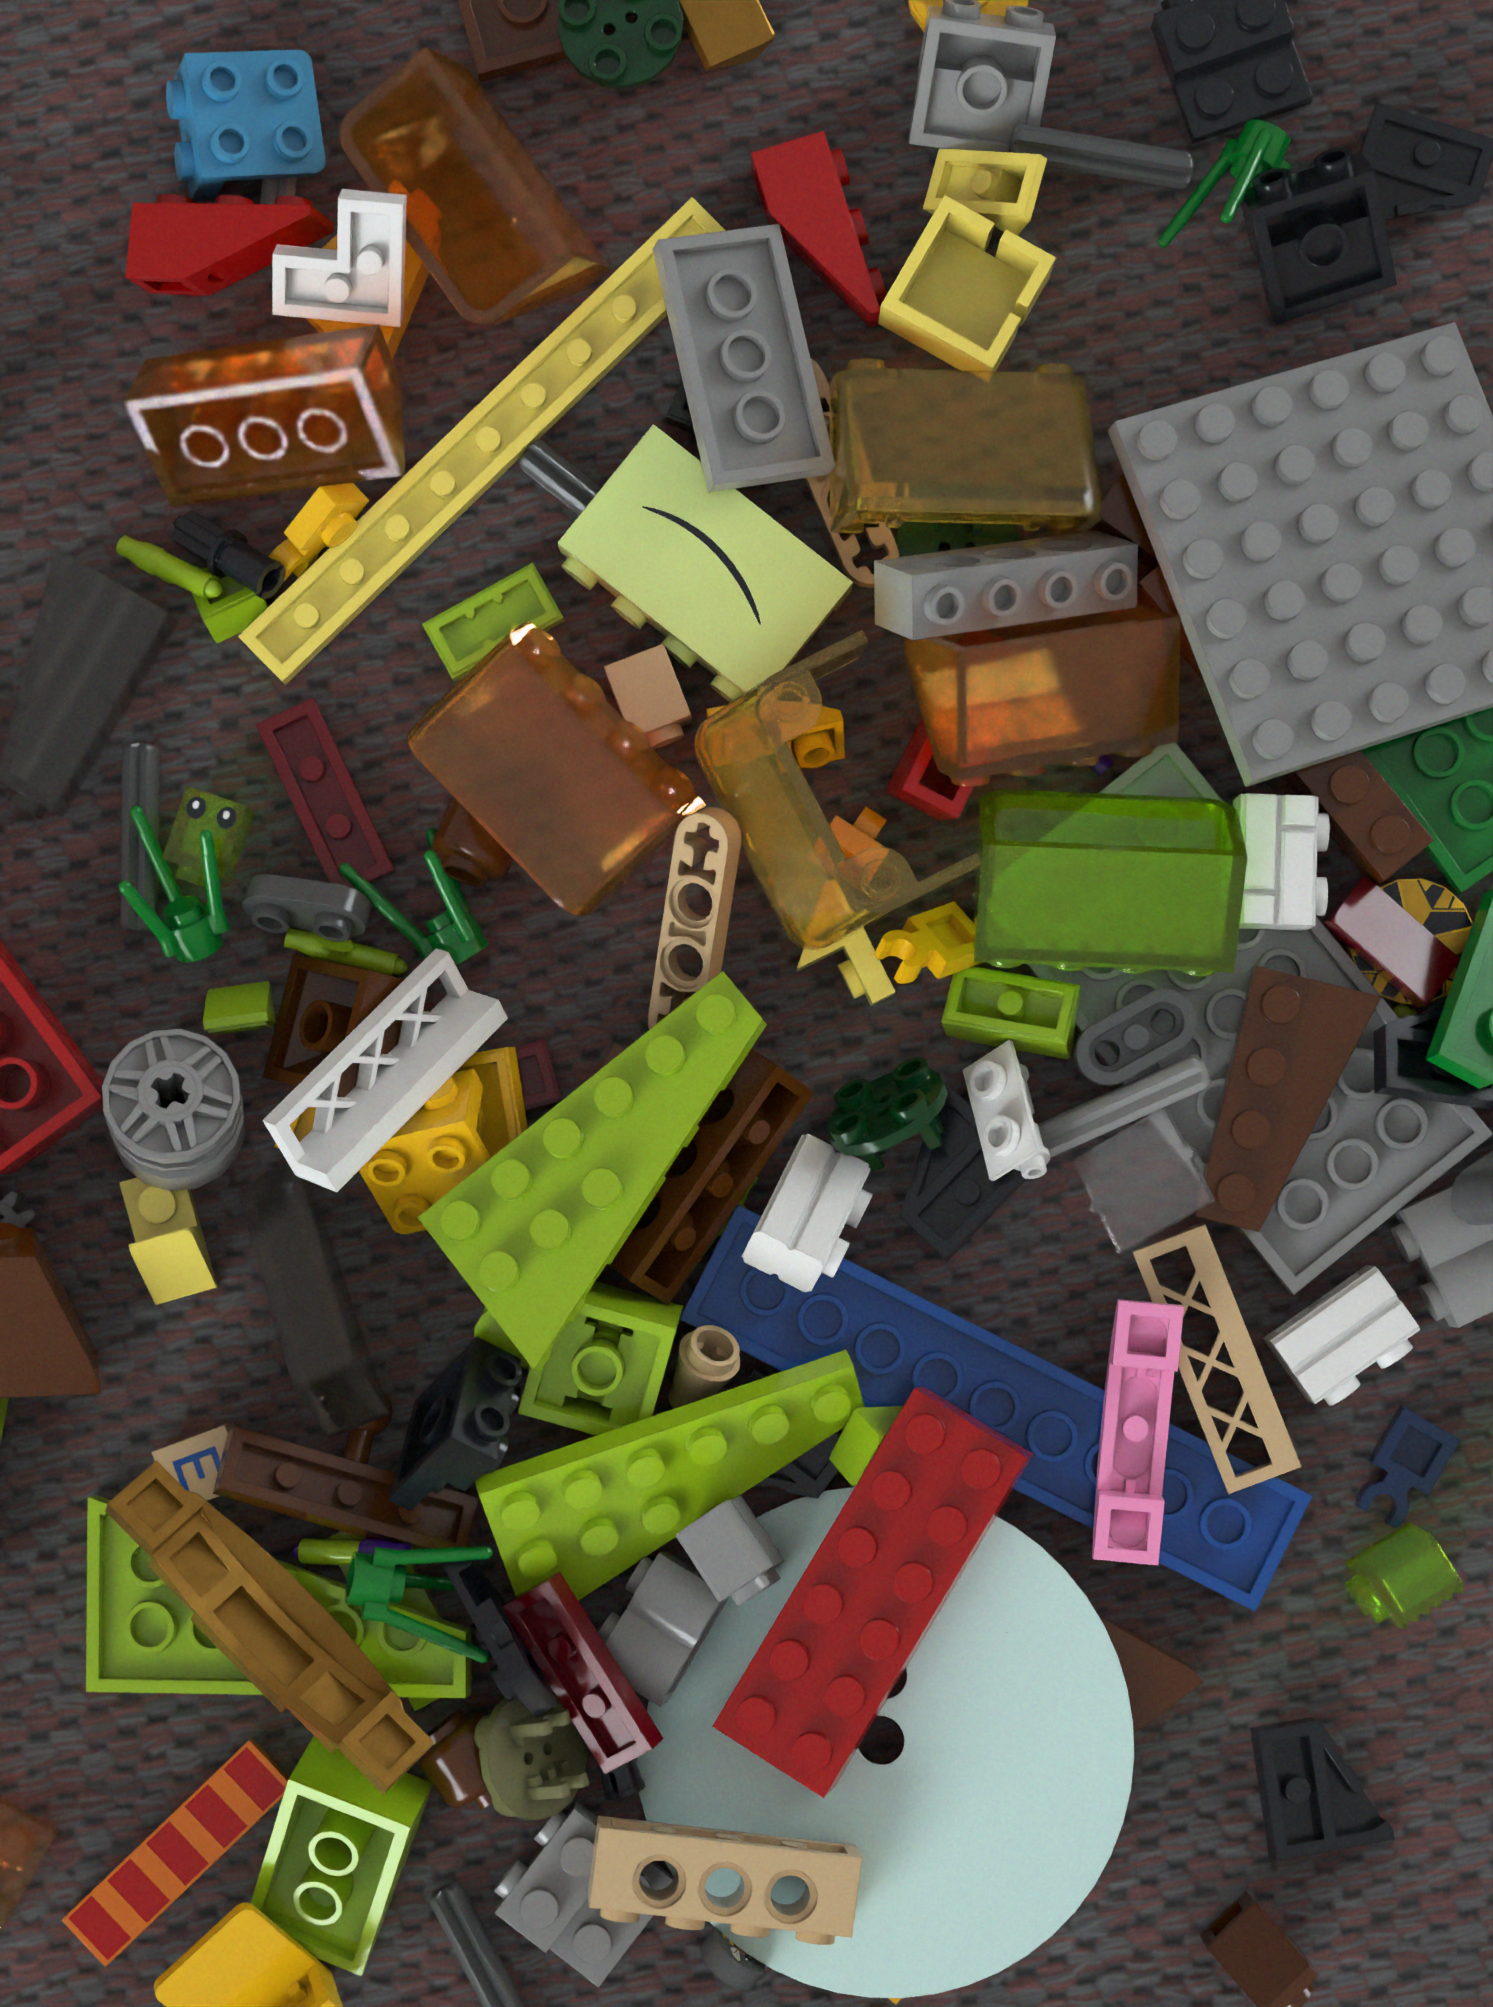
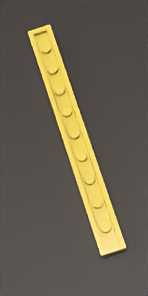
[238,197,726,685]

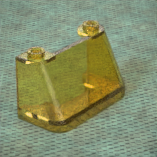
[829,358,1102,537]

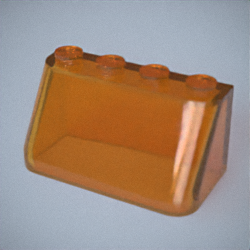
[340,47,611,326]
[903,602,1181,786]
[407,621,706,916]

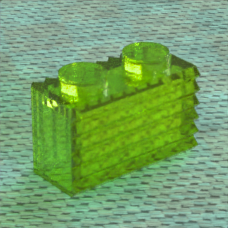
[1344,1522,1464,1629]

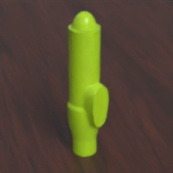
[116,535,222,599]
[284,927,408,976]

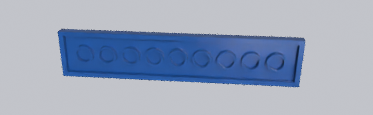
[680,1205,1312,1611]

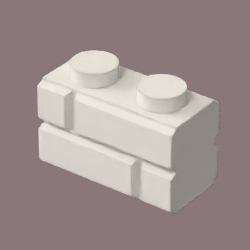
[1230,793,1330,931]
[741,1134,873,1292]
[1263,1265,1420,1406]

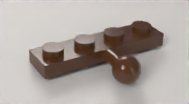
[212,1385,478,1549]

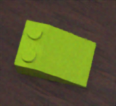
[251,1736,432,1976]

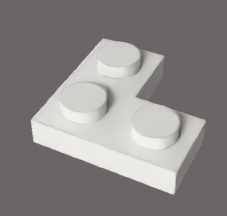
[272,189,407,327]

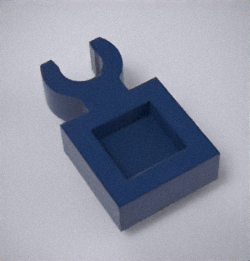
[1355,1406,1460,1529]

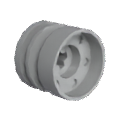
[102,1029,246,1191]

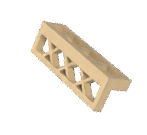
[1133,1221,1301,1494]

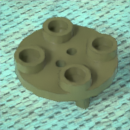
[474,1691,589,1820]

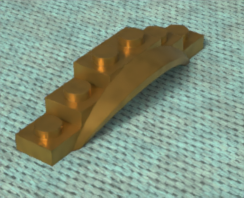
[105,1460,434,1795]

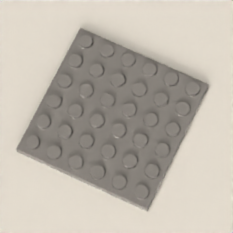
[1108,322,1493,787]

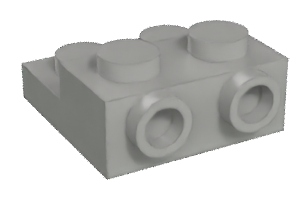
[908,0,1056,152]
[494,1801,674,1987]

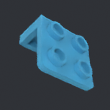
[166,50,326,201]

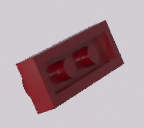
[255,698,396,890]
[502,1571,664,1774]

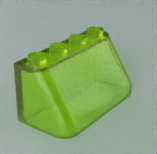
[973,789,1248,976]

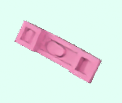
[1092,1299,1184,1565]

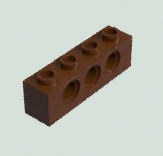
[608,1048,815,1305]

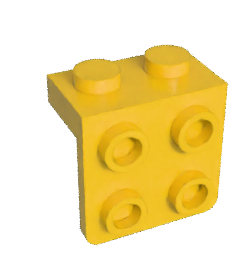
[359,1068,491,1234]
[154,1902,343,2007]

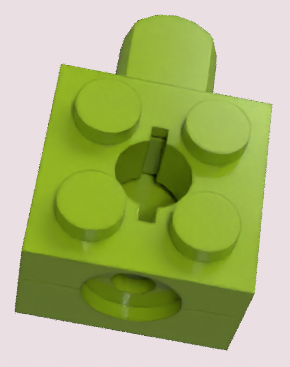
[474,1281,683,1436]

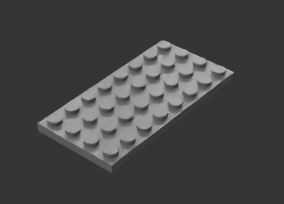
[970,736,1493,1295]

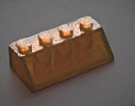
[124,324,405,507]

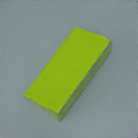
[941,966,1081,1059]

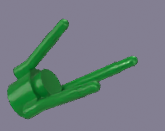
[1158,119,1291,248]
[118,805,230,963]
[339,828,489,965]
[345,1546,493,1663]

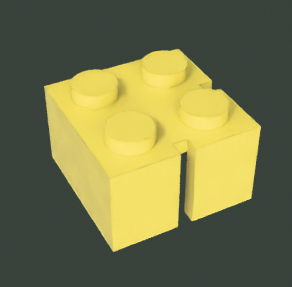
[878,195,1056,386]

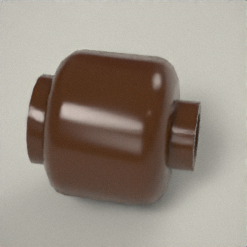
[432,788,526,887]
[419,1709,492,1810]

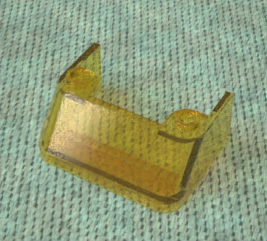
[694,630,983,950]

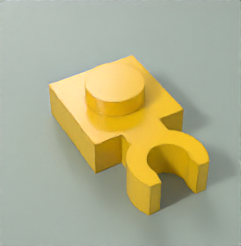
[268,483,370,581]
[874,901,993,984]

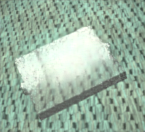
[1073,1107,1216,1254]

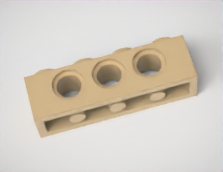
[588,1815,862,1945]

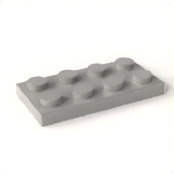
[653,224,836,493]

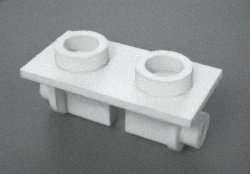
[963,1040,1050,1181]

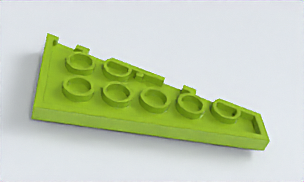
[417,971,767,1373]
[475,1350,865,1601]
[86,1495,471,1698]

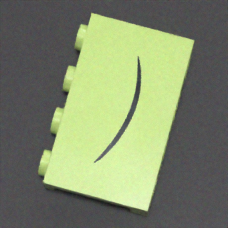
[558,424,853,704]

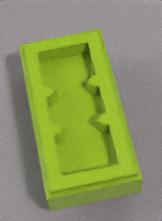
[422,563,565,682]

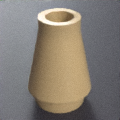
[668,1325,740,1409]

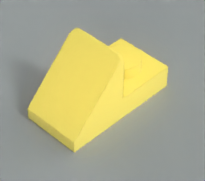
[923,148,1047,236]
[796,877,895,1006]
[119,1177,218,1305]

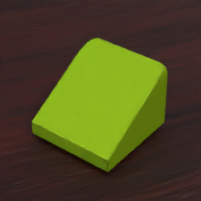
[192,567,269,644]
[203,981,276,1035]
[829,1406,903,1487]

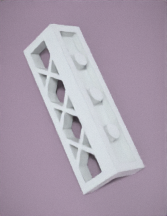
[262,948,508,1192]

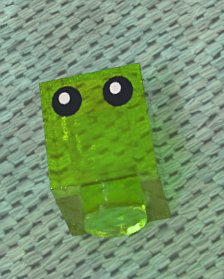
[162,786,256,888]

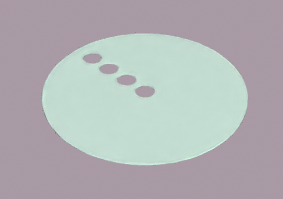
[637,1487,1134,1998]

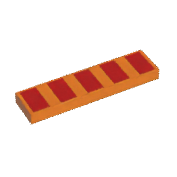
[62,1737,289,1967]

